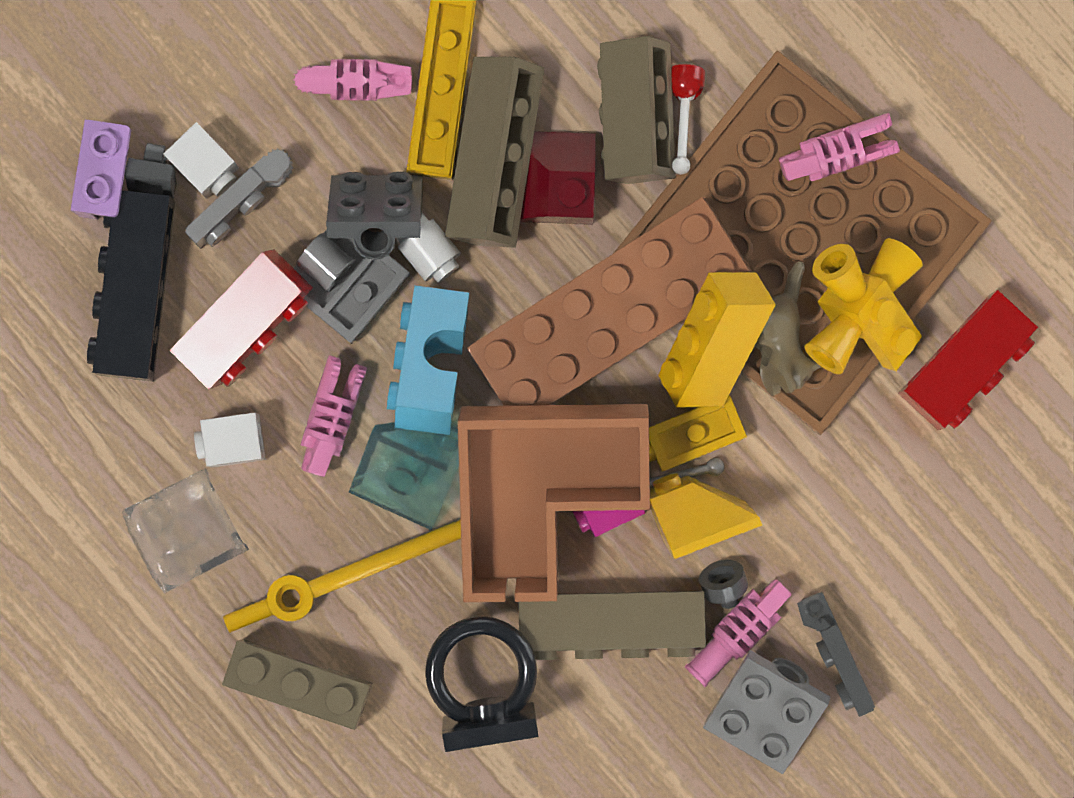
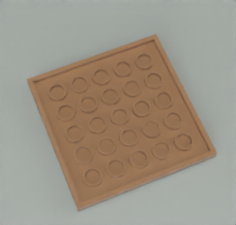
[614,50,992,436]

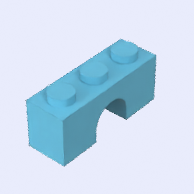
[387,285,469,435]

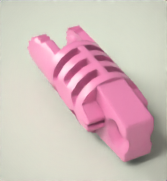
[293,59,412,101]
[779,113,900,181]
[300,355,367,477]

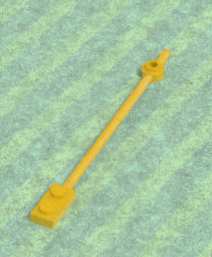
[223,395,747,633]

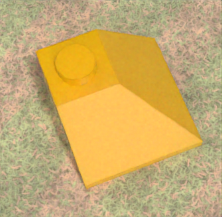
[650,473,762,559]

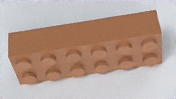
[467,197,752,406]

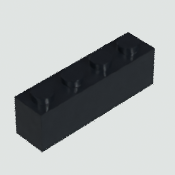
[87,191,175,382]

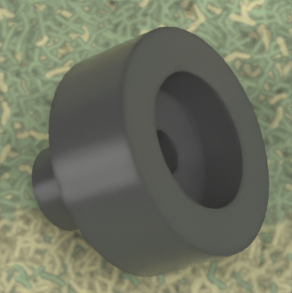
[699,560,748,609]

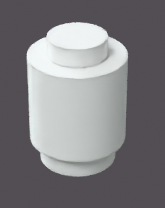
[396,213,461,283]

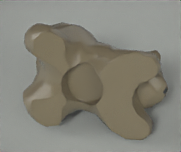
[754,261,821,396]

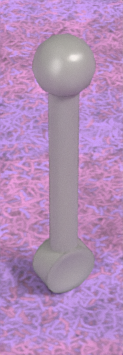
[649,458,724,487]

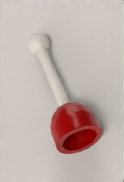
[671,64,705,175]

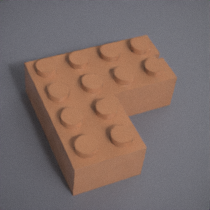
[458,404,650,602]

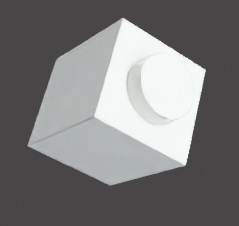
[163,122,239,199]
[194,413,266,468]

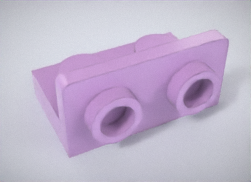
[71,119,131,220]

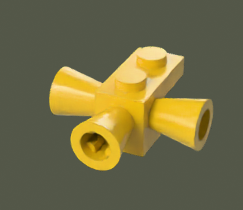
[804,238,923,374]

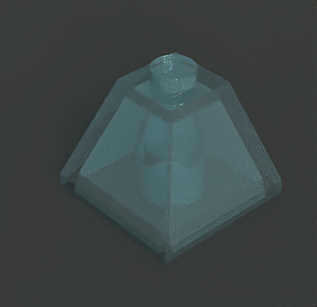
[348,422,459,531]

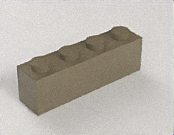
[445,57,544,248]
[518,591,706,660]

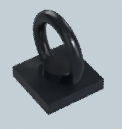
[425,616,539,752]

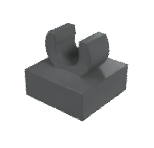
[124,143,177,199]

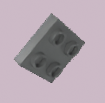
[326,172,423,260]

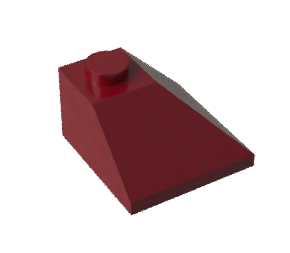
[520,131,596,225]

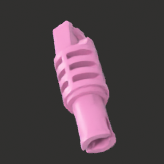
[684,579,792,687]

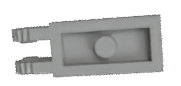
[185,148,294,249]

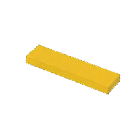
[406,0,477,180]

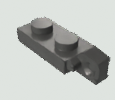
[797,592,875,717]

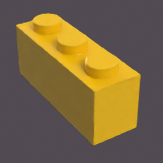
[658,272,776,407]

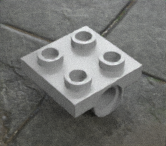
[294,229,410,344]
[703,650,830,774]

